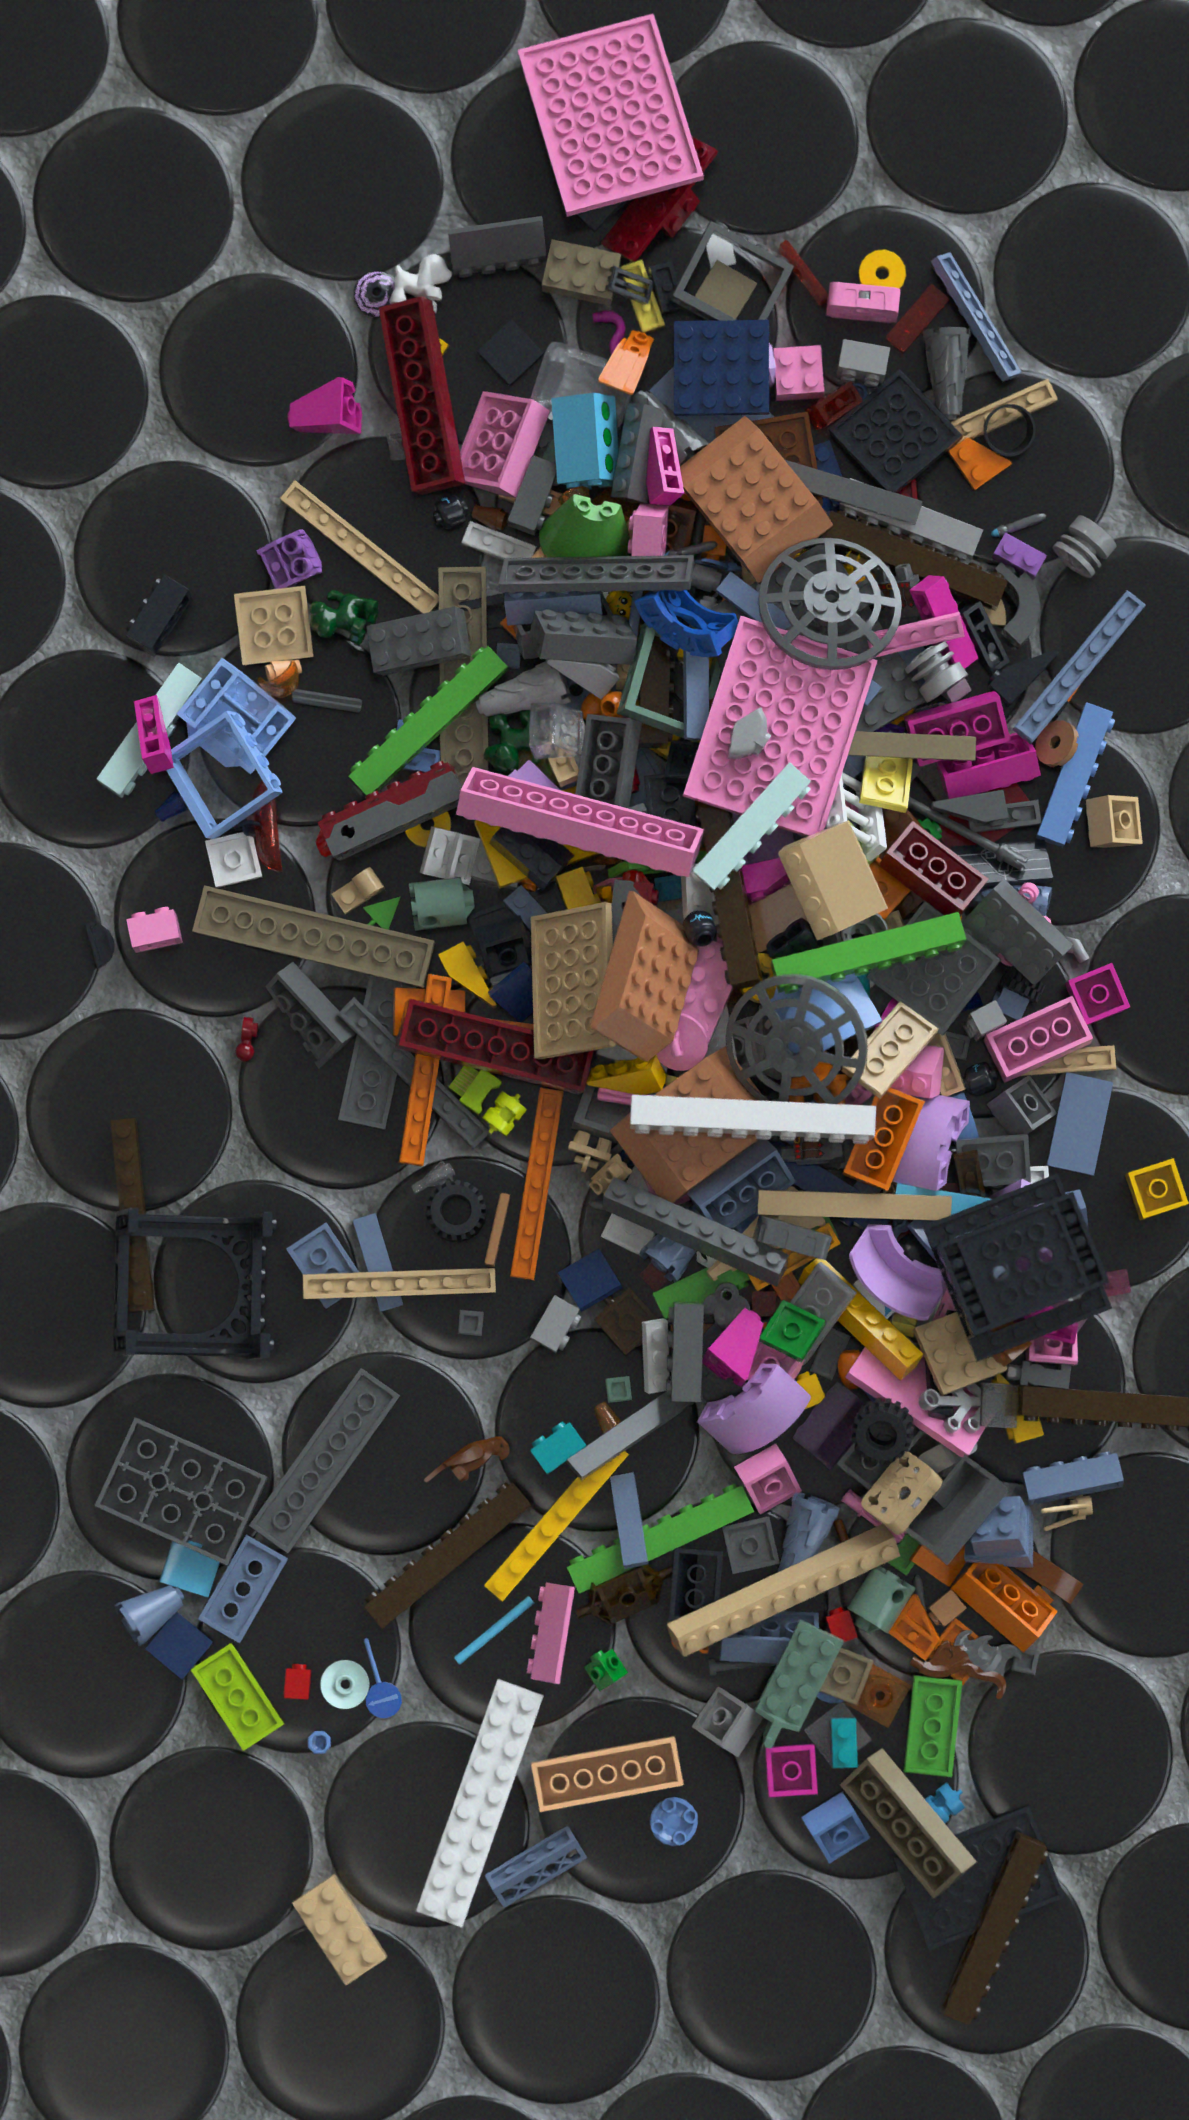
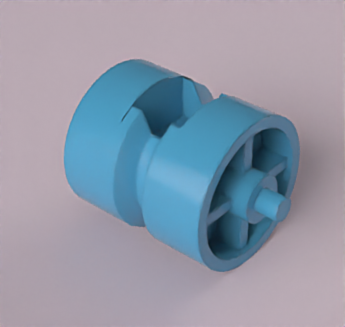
[925,1783,965,1823]

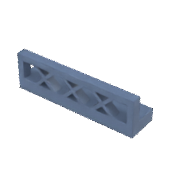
[485,1825,587,1908]

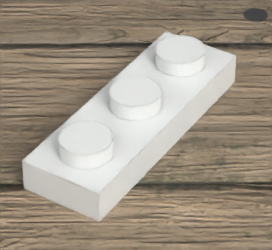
[642,1318,670,1394]

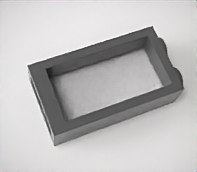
[572,1083,631,1144]

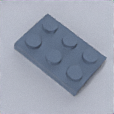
[287,1223,359,1309]

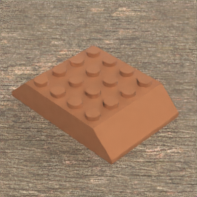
[680,416,833,584]
[590,891,699,1061]
[610,1046,761,1203]

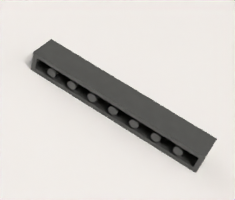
[602,1177,789,1287]

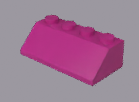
[935,733,1041,799]

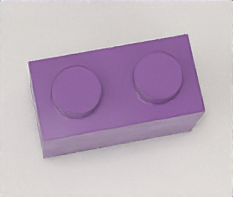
[992,532,1047,581]

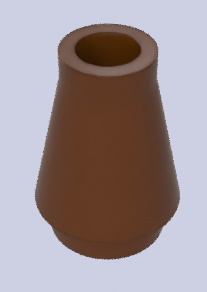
[472,505,508,531]

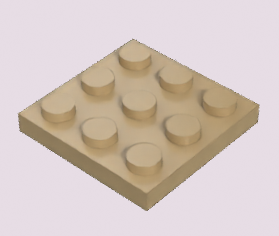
[234,586,314,665]
[913,1312,1008,1396]

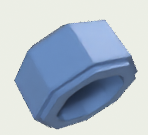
[308,1731,331,1754]

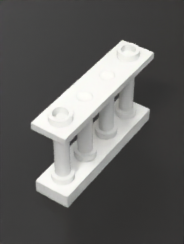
[826,772,887,861]

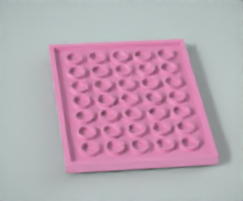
[518,14,704,217]
[683,616,878,837]

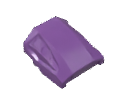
[256,529,322,589]

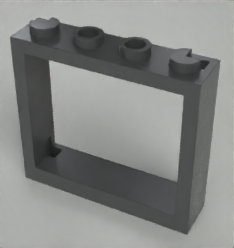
[669,221,794,321]

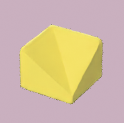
[891,1312,918,1337]

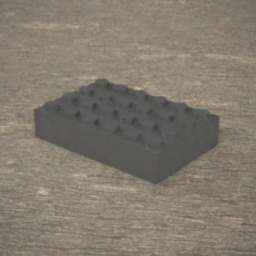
[95,1417,268,1566]

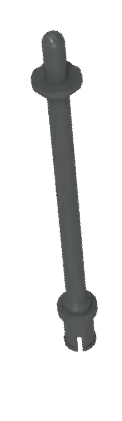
[859,773,1028,871]

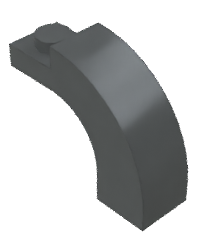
[994,562,1040,649]

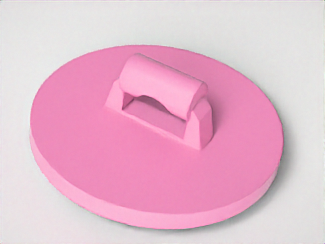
[656,1013,708,1071]

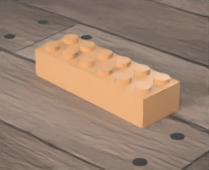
[531,1736,683,1812]

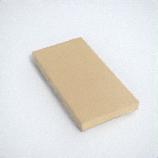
[842,1001,938,1099]

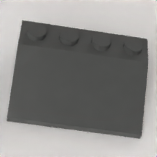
[448,216,547,277]

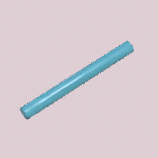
[454,1596,534,1664]

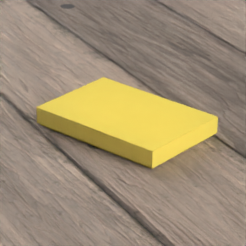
[859,756,913,813]

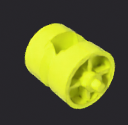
[482,1091,527,1137]

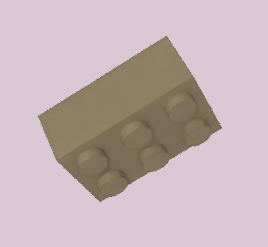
[542,239,621,306]

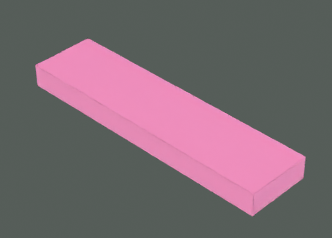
[867,612,965,658]

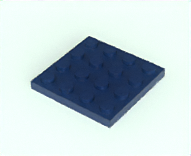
[674,320,769,416]

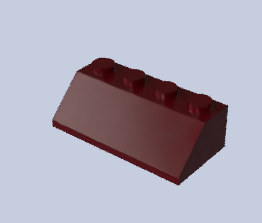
[879,821,989,916]

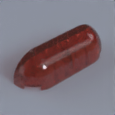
[252,781,283,872]

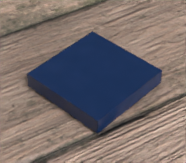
[488,962,533,1022]
[558,1249,623,1312]
[145,1612,213,1680]

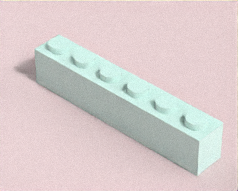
[97,663,203,798]
[692,762,811,891]

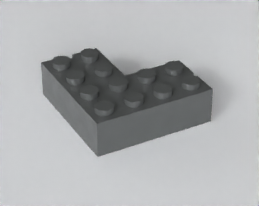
[962,879,1073,986]
[903,1455,1009,1565]

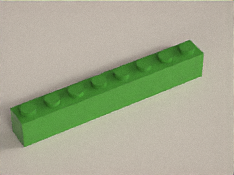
[349,646,509,795]
[771,912,966,994]
[652,1217,838,1319]
[567,1483,754,1594]

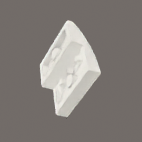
[420,826,480,885]

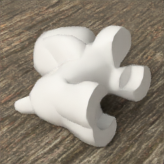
[390,254,452,313]

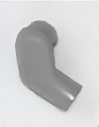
[1065,937,1089,964]

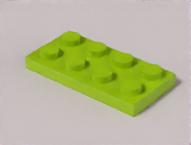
[191,1643,284,1751]

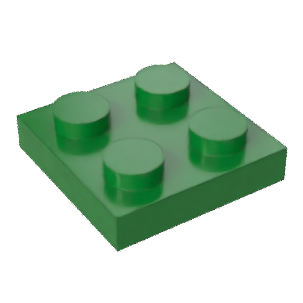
[759,1300,825,1363]

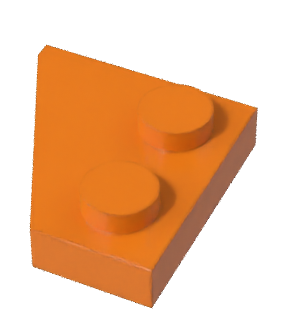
[947,437,1012,490]
[889,1594,941,1661]

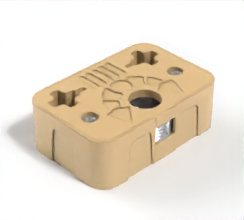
[861,1451,942,1535]

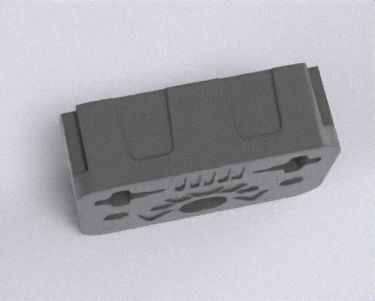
[753,1215,832,1260]

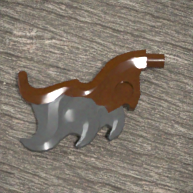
[909,1630,1022,1699]

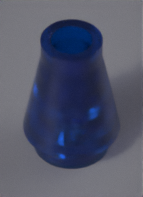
[154,791,188,822]

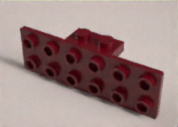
[601,137,718,262]

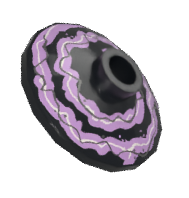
[354,271,395,317]

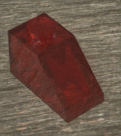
[805,381,863,430]

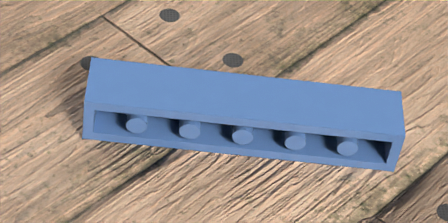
[1035,702,1115,848]

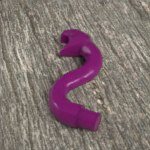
[592,310,626,355]

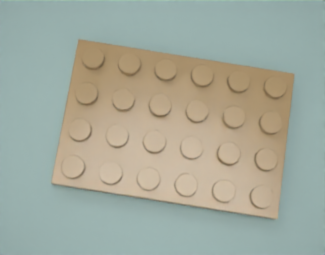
[531,902,616,1059]

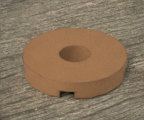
[1035,720,1079,767]

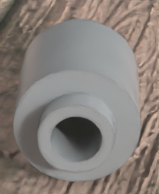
[691,564,722,592]

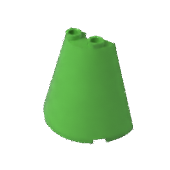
[539,494,630,557]

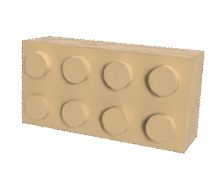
[292,1874,387,1985]

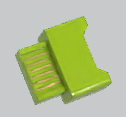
[449,1066,502,1116]

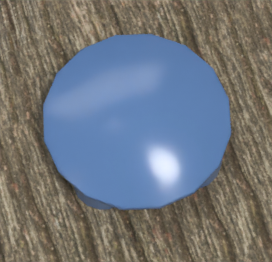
[650,1797,698,1846]

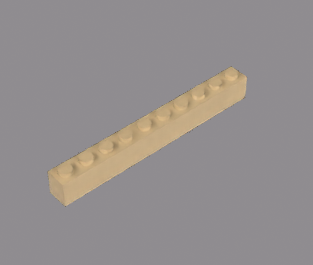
[667,1524,900,1657]

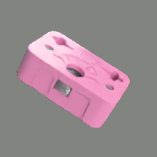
[826,282,901,323]

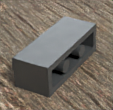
[508,455,559,536]

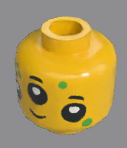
[606,591,633,620]

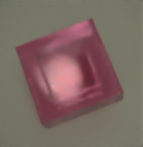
[1104,1269,1131,1297]

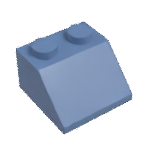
[801,1792,870,1864]

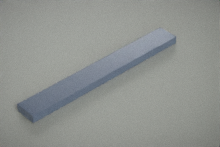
[716,571,882,708]
[1012,590,1146,744]

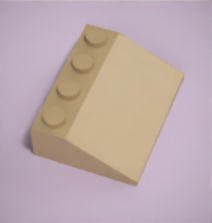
[778,820,888,940]

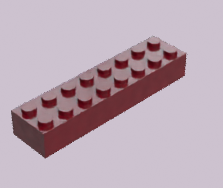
[379,296,465,495]
[395,999,594,1095]

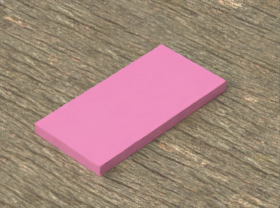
[845,1347,994,1458]

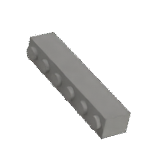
[839,478,983,561]

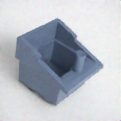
[964,1496,1034,1568]

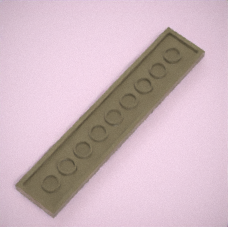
[438,567,489,786]
[192,885,435,988]

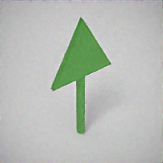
[363,897,400,930]

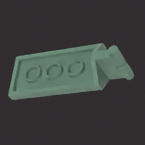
[755,1619,844,1749]

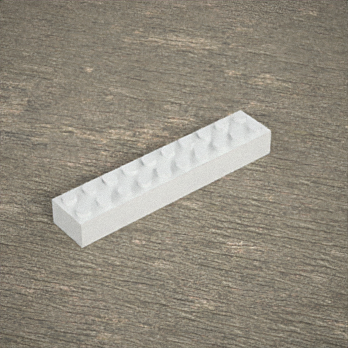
[630,1095,876,1144]
[416,1679,543,1927]

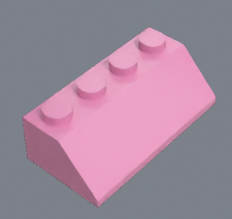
[527,1582,575,1684]

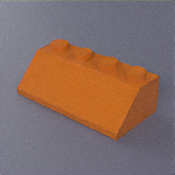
[843,1087,925,1191]
[951,1562,1058,1653]

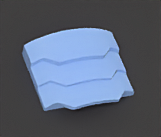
[177,658,296,774]
[770,974,882,1053]

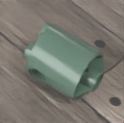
[409,877,475,931]
[847,1566,916,1635]

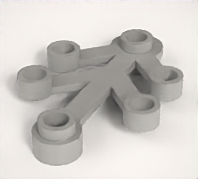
[919,1380,1001,1433]

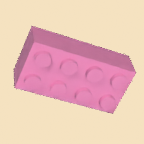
[681,941,733,1044]
[984,996,1093,1083]

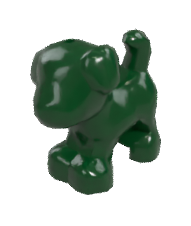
[310,590,379,645]
[483,710,542,776]

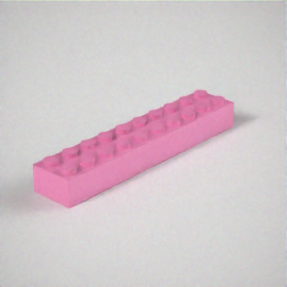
[456,767,704,877]

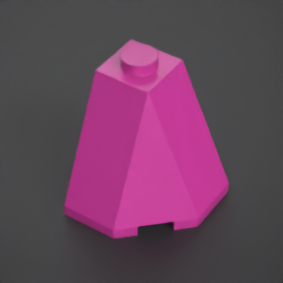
[288,377,362,434]
[702,1308,763,1387]

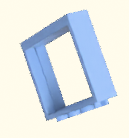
[166,711,283,839]

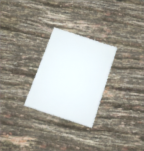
[706,234,736,269]

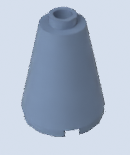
[115,1585,185,1647]

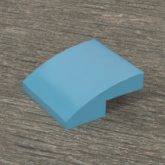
[159,1540,220,1597]

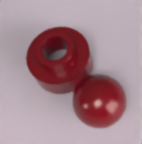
[235,1017,258,1061]

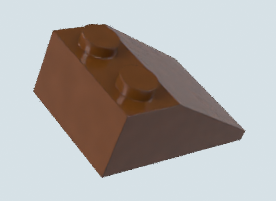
[649,499,698,553]

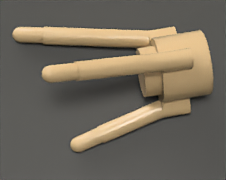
[1041,1495,1093,1531]

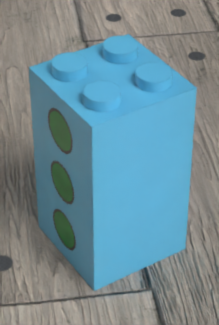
[551,393,619,490]

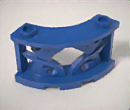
[634,590,738,657]

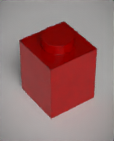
[825,1607,858,1642]
[284,1664,311,1700]

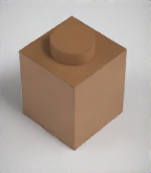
[927,1589,966,1627]

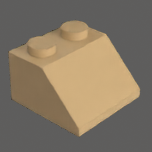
[1086,795,1142,848]

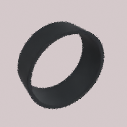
[983,404,1036,456]

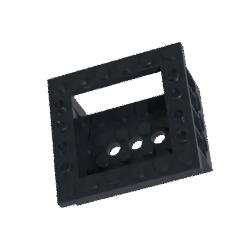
[923,1173,1112,1362]

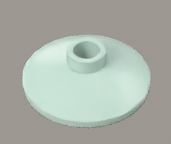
[321,1660,369,1709]

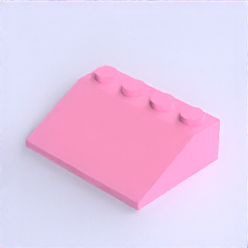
[460,391,550,498]

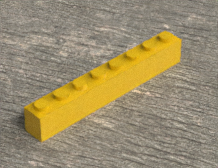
[484,1451,629,1601]

